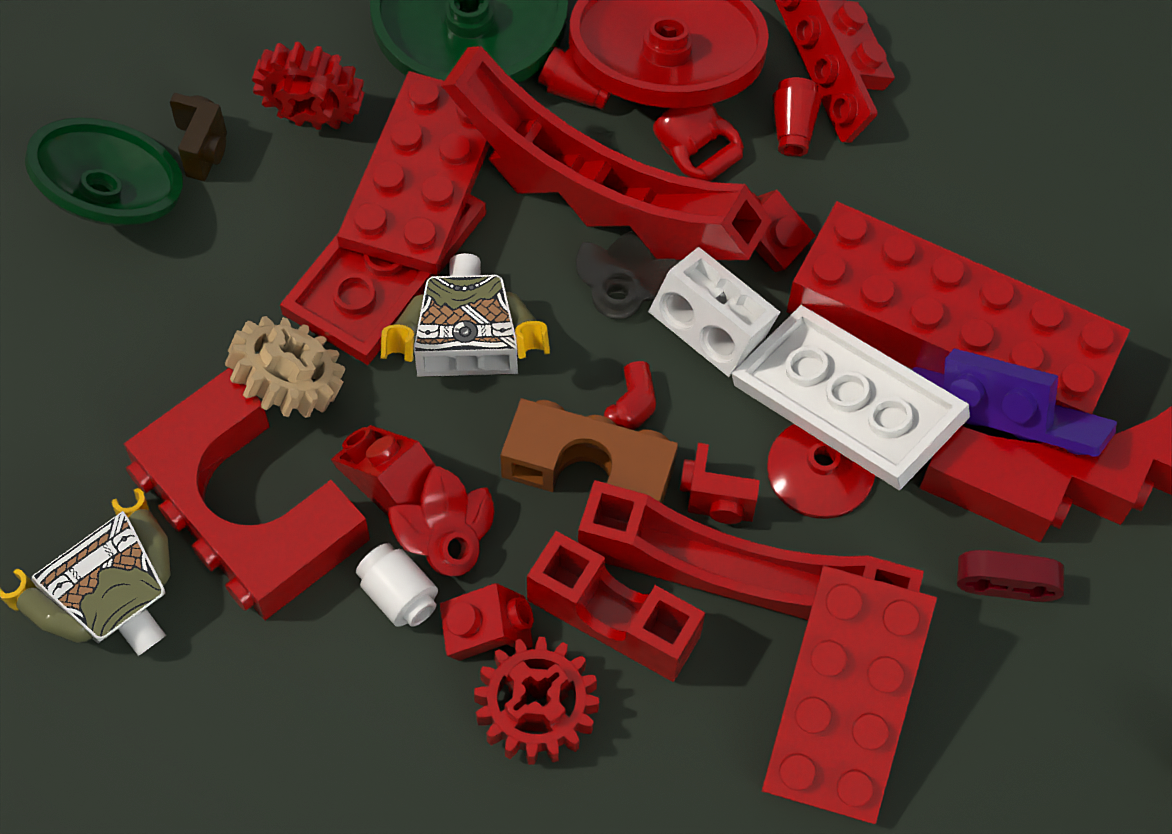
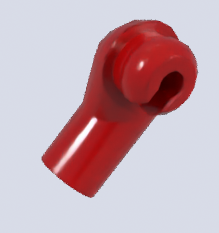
[604,361,656,430]

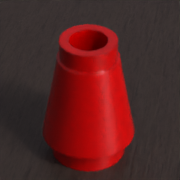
[538,47,612,110]
[772,77,822,157]

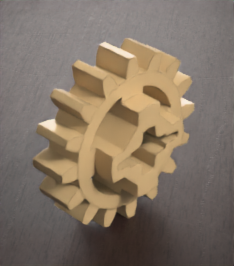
[225,316,345,418]

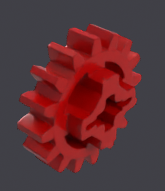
[252,42,364,130]
[474,637,599,765]

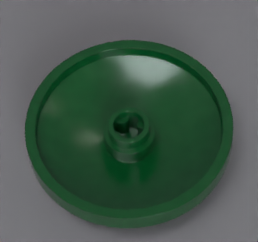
[370,0,568,84]

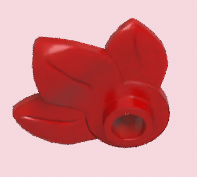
[388,466,495,576]

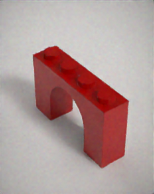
[124,368,370,621]

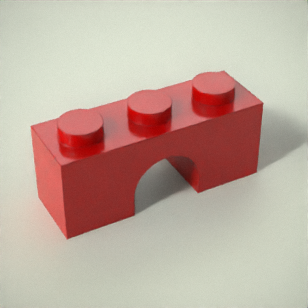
[527,531,705,682]

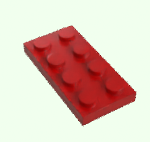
[337,71,490,275]
[280,194,486,365]
[762,565,937,824]

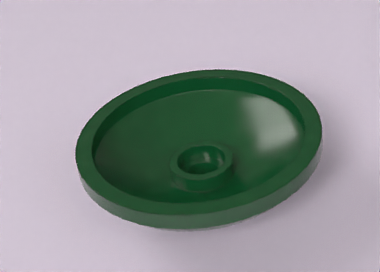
[25,118,183,226]

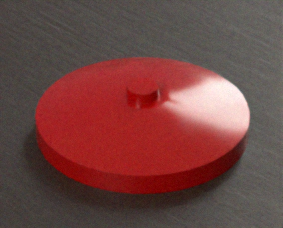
[569,0,769,108]

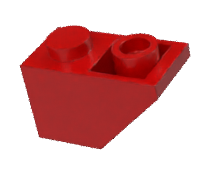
[331,425,436,517]

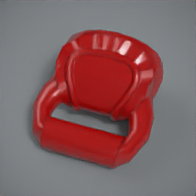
[653,104,744,182]

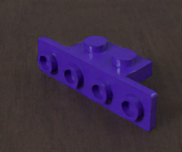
[912,348,1117,456]

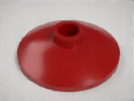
[767,424,875,519]

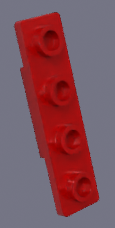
[775,0,895,143]

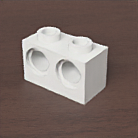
[648,247,780,377]

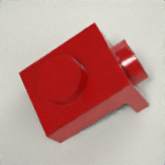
[753,189,816,272]
[680,442,760,524]
[440,583,534,661]

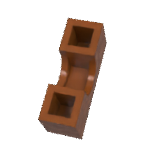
[500,398,678,504]

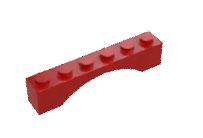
[578,480,924,620]

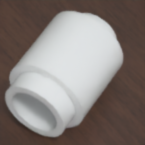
[356,543,438,627]

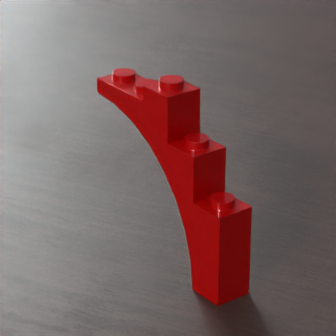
[441,46,772,260]
[919,406,1172,543]

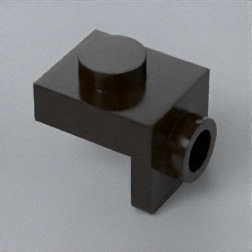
[169,93,227,182]

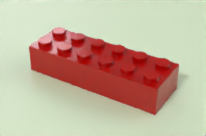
[786,201,1130,414]

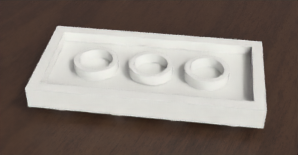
[731,305,970,491]

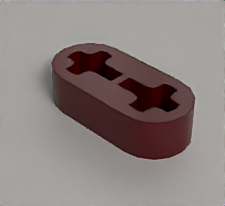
[957,550,1064,602]

